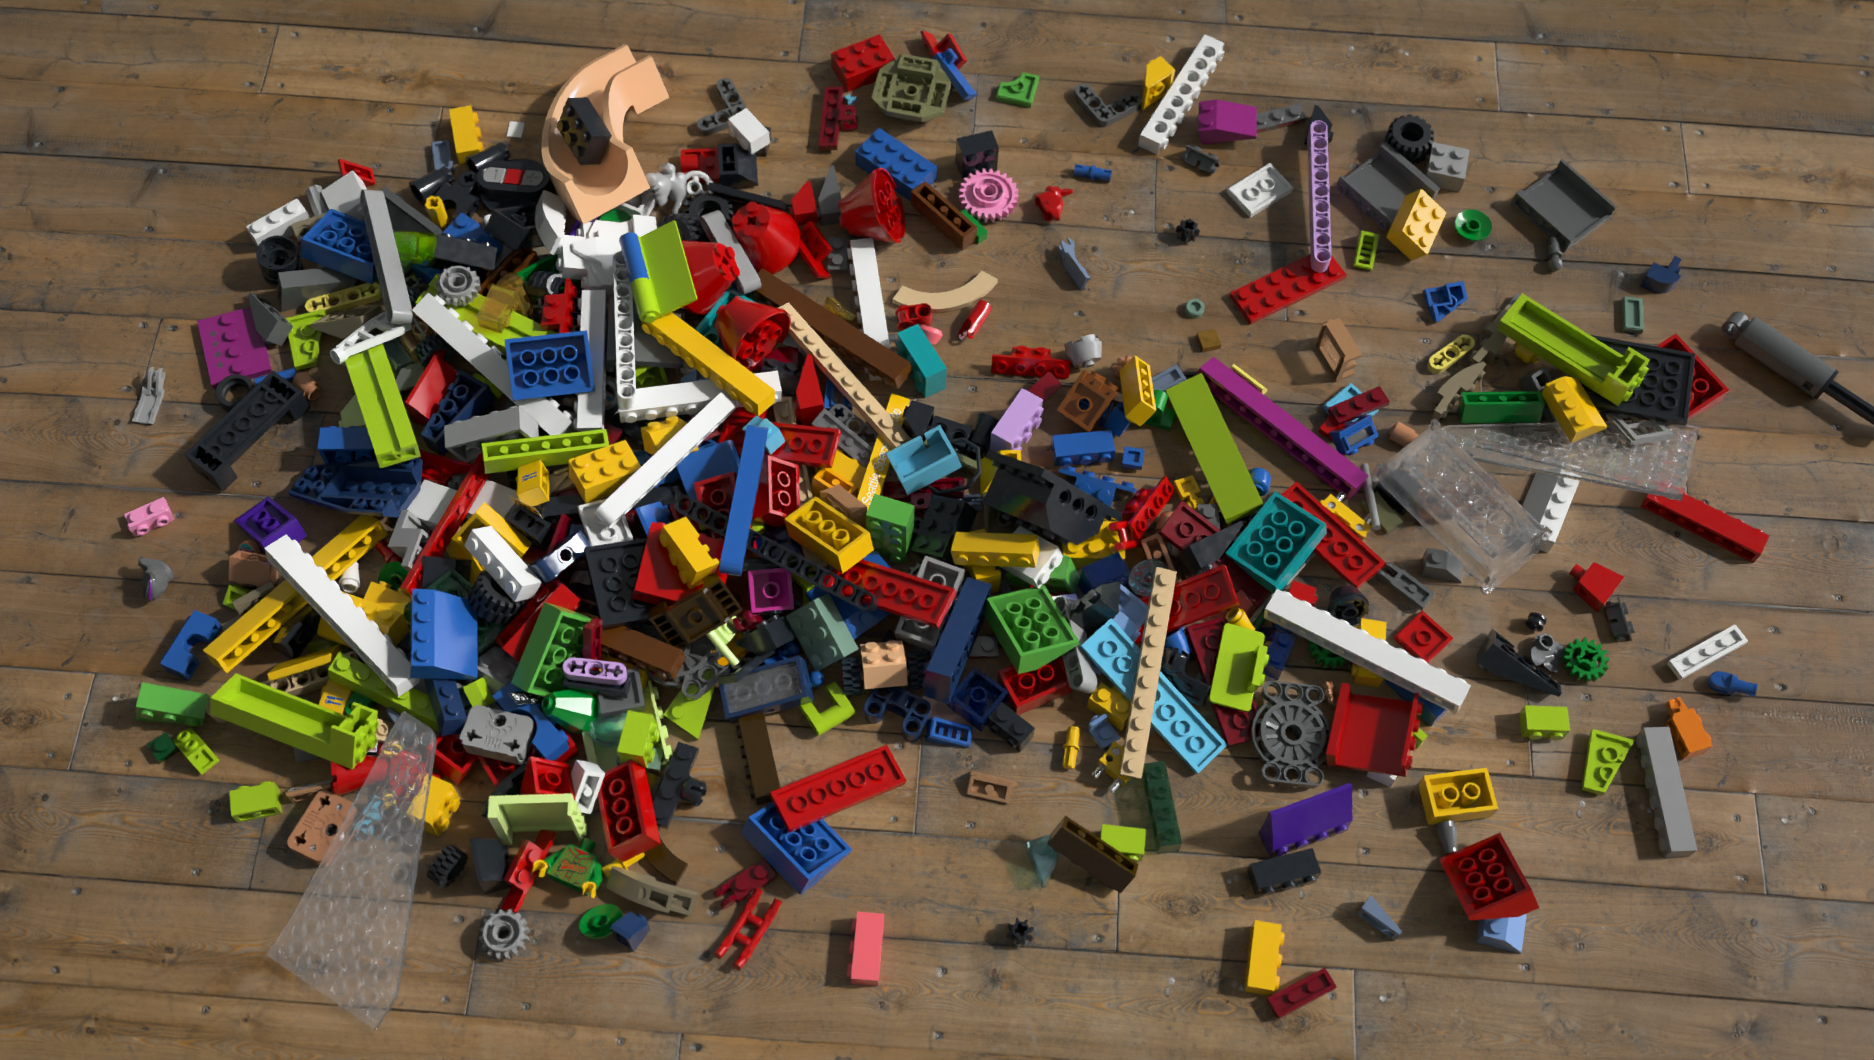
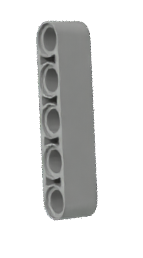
[700,210,761,295]
[1054,596,1097,694]

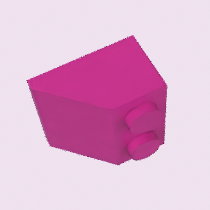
[747,568,794,614]

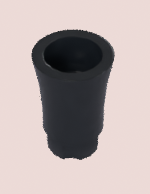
[465,142,511,174]
[409,166,455,205]
[965,413,999,460]

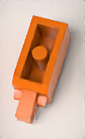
[1665,697,1713,760]

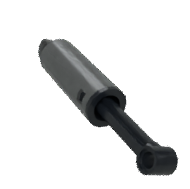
[1722,312,1874,425]

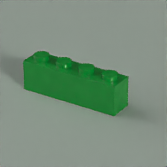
[1457,391,1545,424]

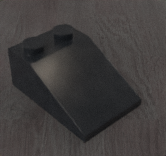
[1175,521,1243,578]

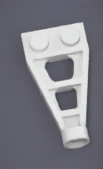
[330,311,412,364]

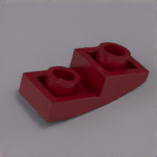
[1028,372,1063,405]

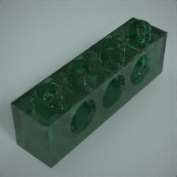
[1142,761,1182,855]

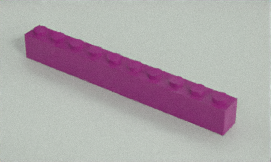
[1197,356,1369,500]

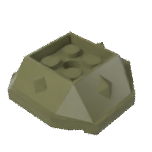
[872,54,951,123]

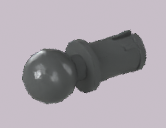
[1547,237,1563,272]

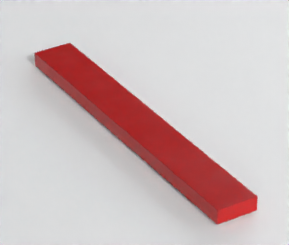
[400,454,491,599]

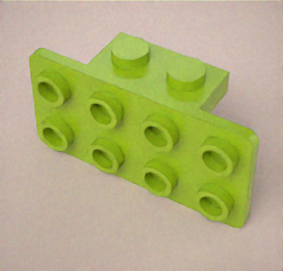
[1209,623,1269,712]

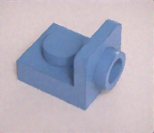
[1087,713,1120,751]

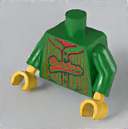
[532,838,603,898]

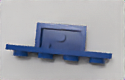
[1058,465,1137,507]

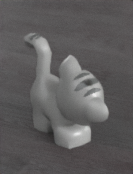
[645,163,687,214]

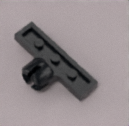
[1160,647,1211,707]
[653,742,707,830]

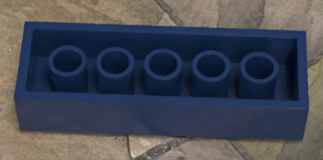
[922,577,991,704]

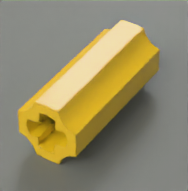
[425,196,449,232]

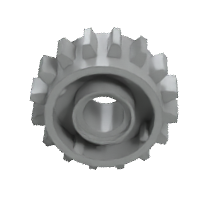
[436,265,481,307]
[479,909,530,960]

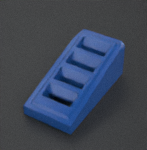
[925,717,973,748]

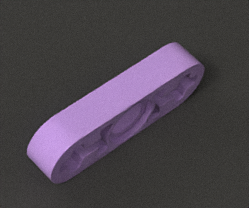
[563,657,627,685]

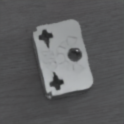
[460,705,537,765]

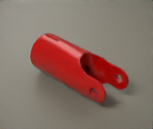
[958,300,992,339]

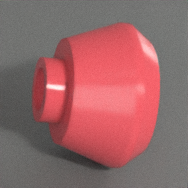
[919,324,943,345]

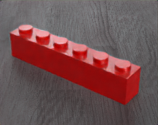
[1640,479,1770,563]

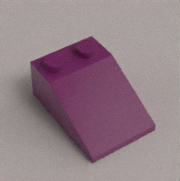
[1198,100,1257,145]

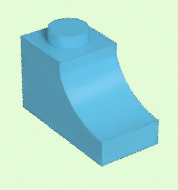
[742,415,785,454]

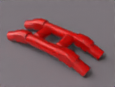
[1108,520,1152,551]
[714,887,782,970]

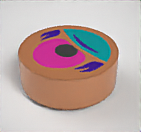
[238,539,260,554]

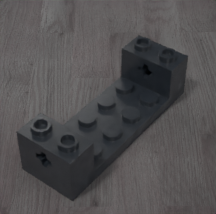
[184,371,310,491]

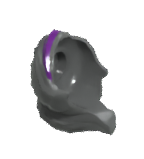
[138,556,174,601]

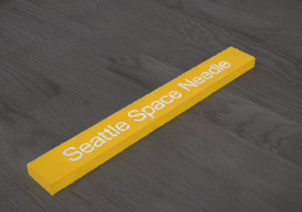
[857,393,910,511]

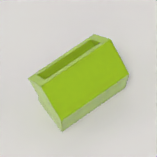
[463,677,495,707]

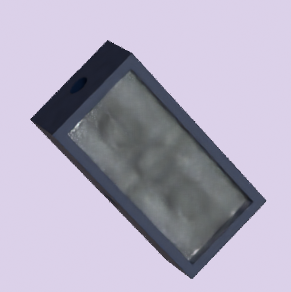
[718,656,814,724]

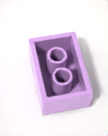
[990,388,1044,452]

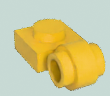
[1173,475,1205,511]

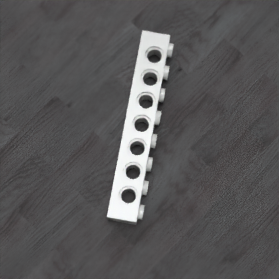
[1138,35,1225,155]

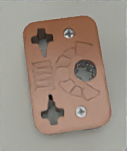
[287,790,361,868]

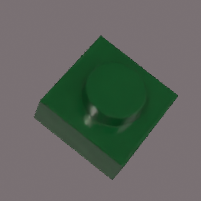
[147,732,179,764]

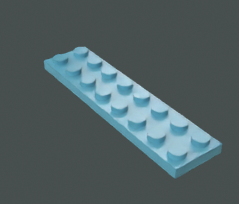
[1080,618,1227,774]

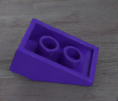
[234,496,307,554]

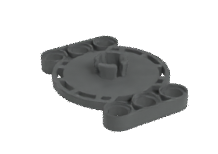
[628,622,731,701]
[1251,681,1331,789]

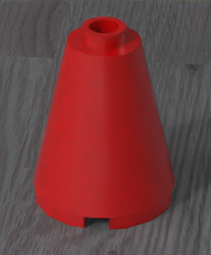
[331,755,391,796]

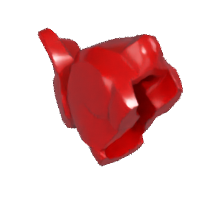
[1034,186,1073,222]

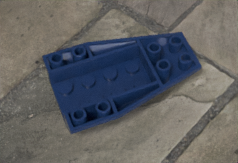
[288,458,423,518]

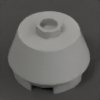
[1064,334,1102,368]

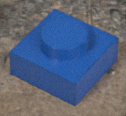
[1122,446,1145,470]

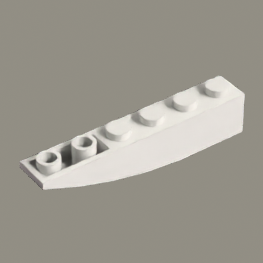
[535,190,567,255]

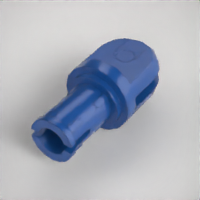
[1708,671,1758,697]

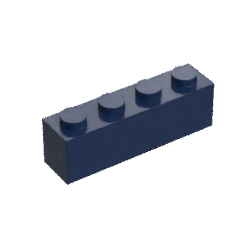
[424,678,467,736]

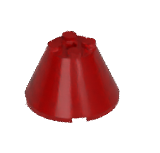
[838,168,905,244]
[731,202,801,275]
[681,240,740,315]
[714,296,791,372]

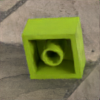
[617,710,660,769]

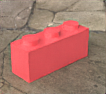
[847,912,884,986]

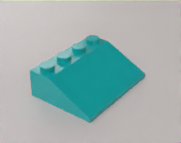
[1225,491,1327,594]

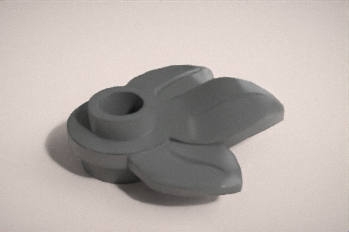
[1530,633,1565,673]

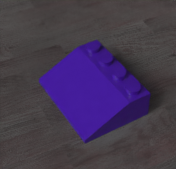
[1259,783,1353,856]

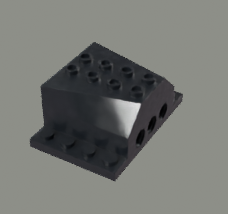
[982,450,1122,545]

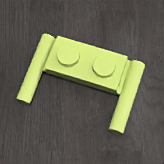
[706,616,743,667]

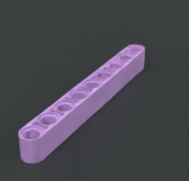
[1307,120,1331,273]

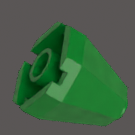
[542,690,599,734]

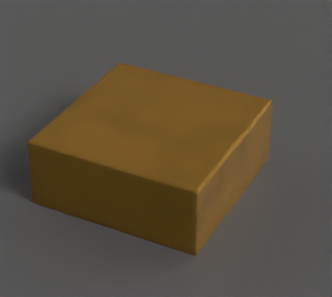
[1196,328,1222,352]

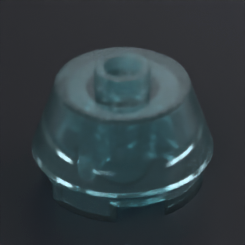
[588,706,627,747]

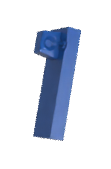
[932,49,977,100]

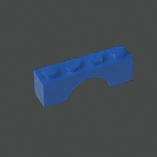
[492,682,570,761]

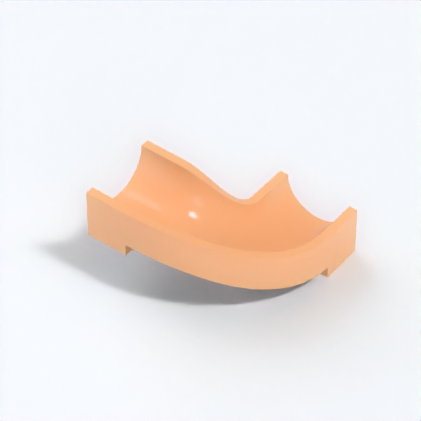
[541,44,669,224]

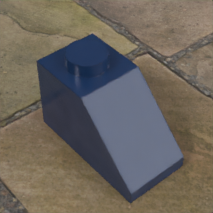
[611,912,650,952]

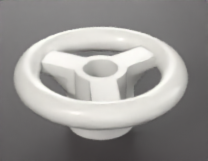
[682,171,713,206]

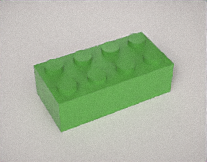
[866,494,914,564]

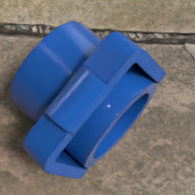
[1163,627,1192,654]

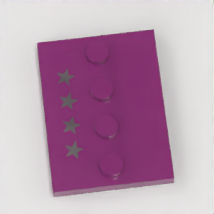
[197,307,272,389]

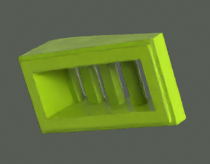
[1353,231,1379,271]

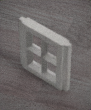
[1606,412,1674,446]

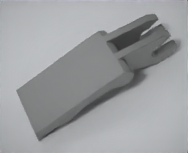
[132,367,165,424]

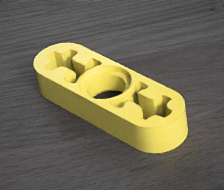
[1427,335,1475,374]

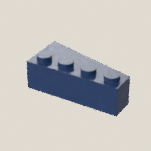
[421,369,495,456]

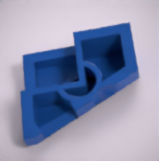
[1422,281,1468,323]

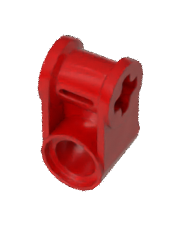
[895,303,933,331]

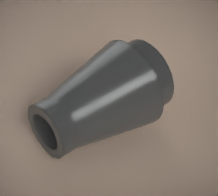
[1435,821,1458,854]

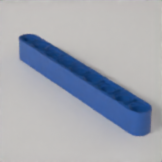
[719,425,768,576]

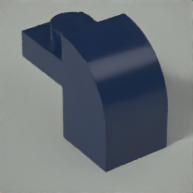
[1640,256,1682,294]

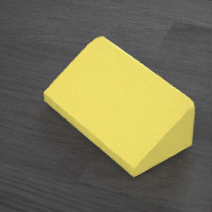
[1231,364,1268,395]

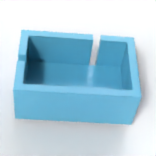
[886,425,962,495]

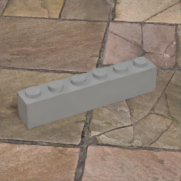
[1636,727,1697,858]

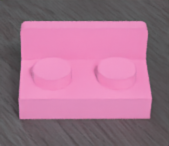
[124,497,175,537]

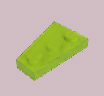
[286,309,326,371]
[663,671,716,739]
[1581,729,1635,796]

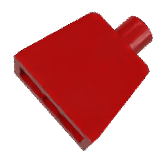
[1569,562,1624,613]

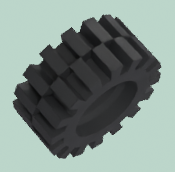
[427,844,468,888]

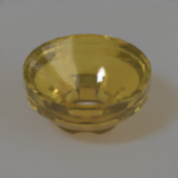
[824,296,857,322]

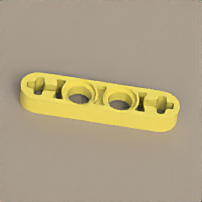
[305,282,382,315]

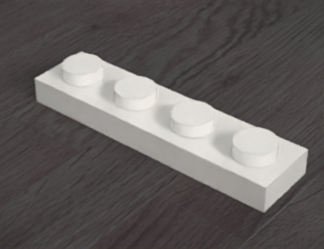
[1667,625,1748,680]

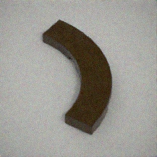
[644,771,688,885]

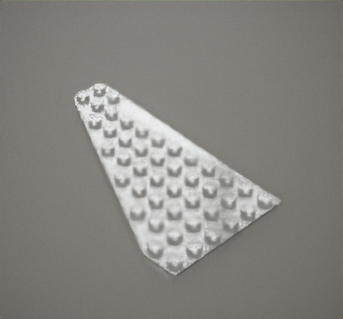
[1432,420,1700,501]
[267,711,436,1029]

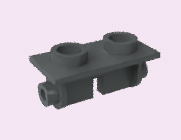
[1181,145,1220,174]
[1604,596,1635,642]

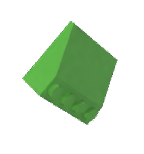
[984,585,1079,674]
[511,602,593,696]

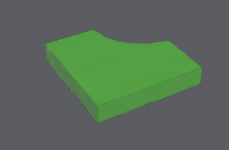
[996,72,1040,108]

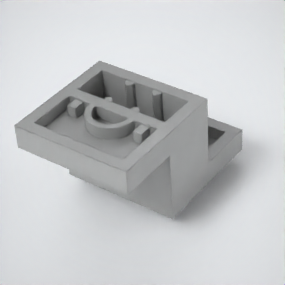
[388,510,431,572]

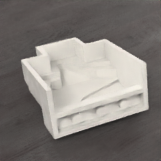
[555,215,657,299]

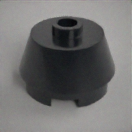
[1328,585,1369,626]

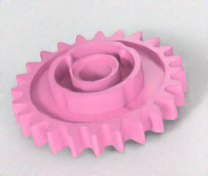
[959,169,1019,223]

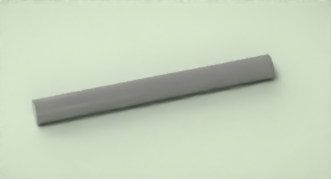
[1360,463,1381,530]

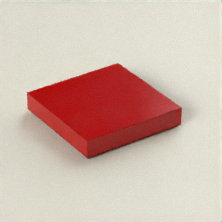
[1393,610,1453,664]

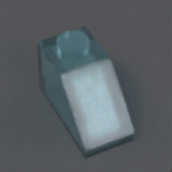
[1026,834,1060,888]

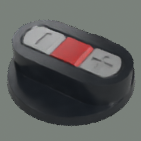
[477,159,555,213]

